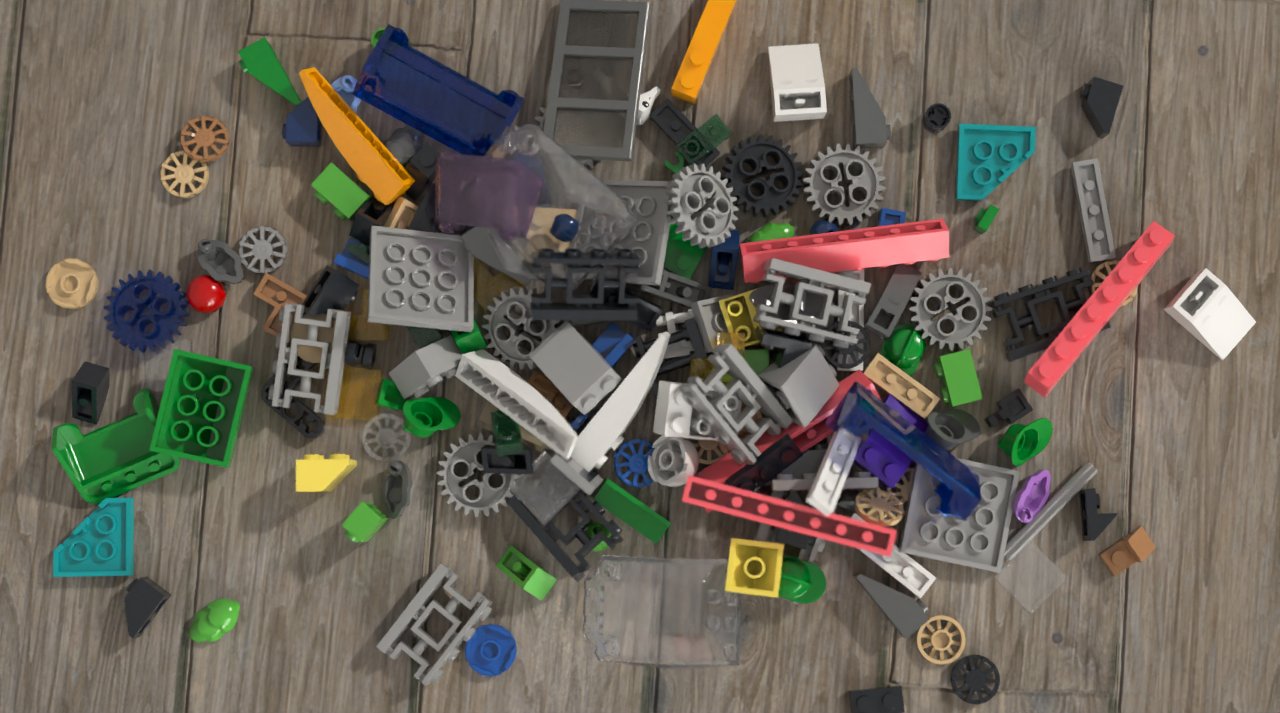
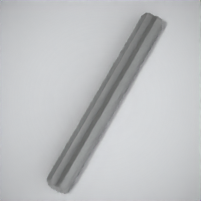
[1004,462,1097,560]

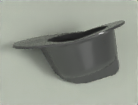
[926,409,980,450]

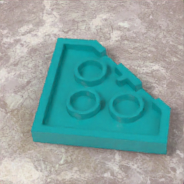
[955,123,1036,202]
[53,497,134,577]

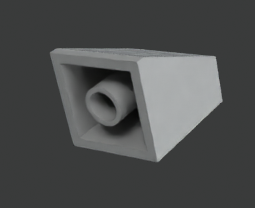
[529,320,623,415]
[757,342,840,428]

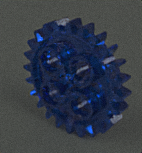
[104,270,189,353]

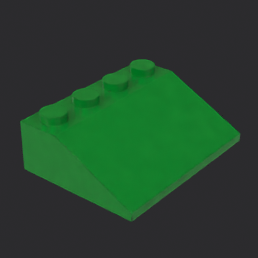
[149,349,254,468]

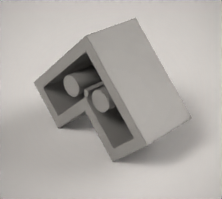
[389,335,462,399]

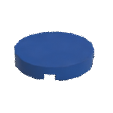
[465,624,517,676]

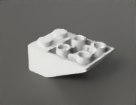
[768,43,827,122]
[1164,268,1256,360]
[653,380,742,441]

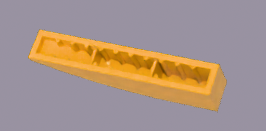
[671,0,737,105]
[299,67,415,205]

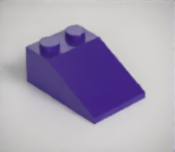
[853,393,929,489]

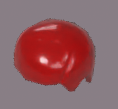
[186,275,226,314]

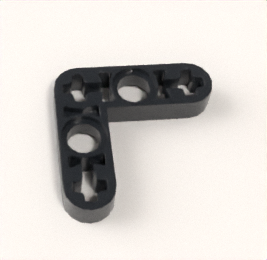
[261,356,325,439]

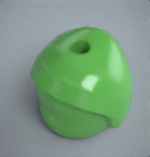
[586,521,611,551]

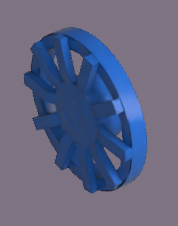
[614,439,655,488]

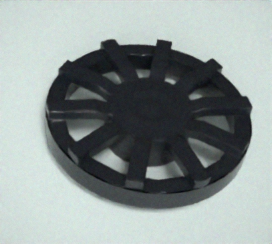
[821,321,870,369]
[950,655,1000,704]

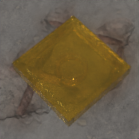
[326,367,382,421]

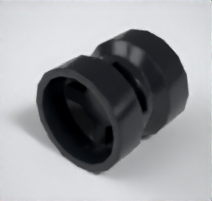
[922,103,951,133]
[345,340,377,369]

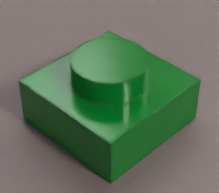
[973,204,1000,235]
[375,379,405,412]

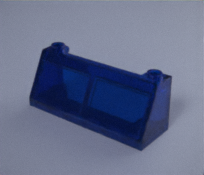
[352,24,525,167]
[824,382,981,522]

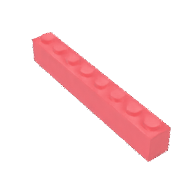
[739,218,949,283]
[1024,221,1175,398]
[694,369,882,513]
[682,475,897,557]

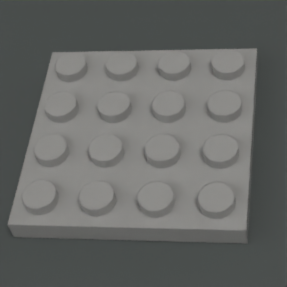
[572,179,672,285]
[367,226,474,332]
[899,450,1020,573]

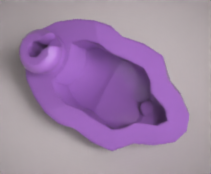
[1013,470,1051,523]

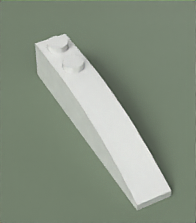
[570,331,671,472]
[455,349,578,459]

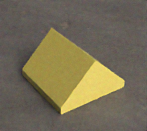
[725,538,784,598]

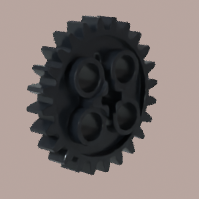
[721,134,804,218]

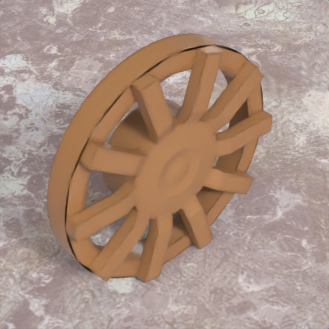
[180,116,229,162]

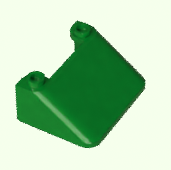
[51,387,180,504]

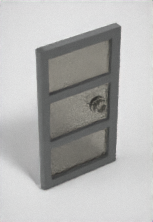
[540,0,651,162]

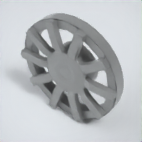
[239,226,288,274]

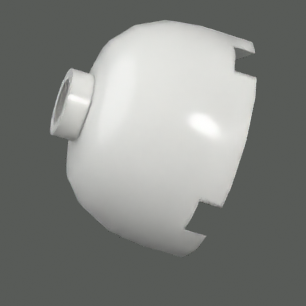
[648,436,699,487]

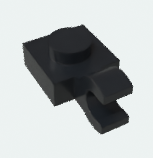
[984,388,1033,428]

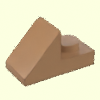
[1098,526,1156,576]

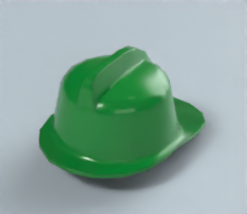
[879,324,926,377]
[402,397,461,438]
[997,418,1053,466]
[778,555,826,604]

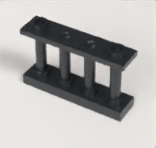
[632,318,713,401]

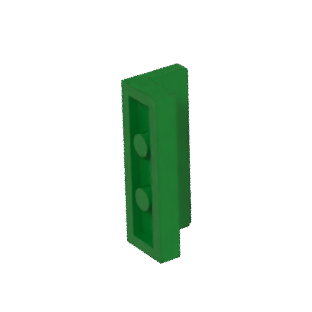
[593,478,671,544]

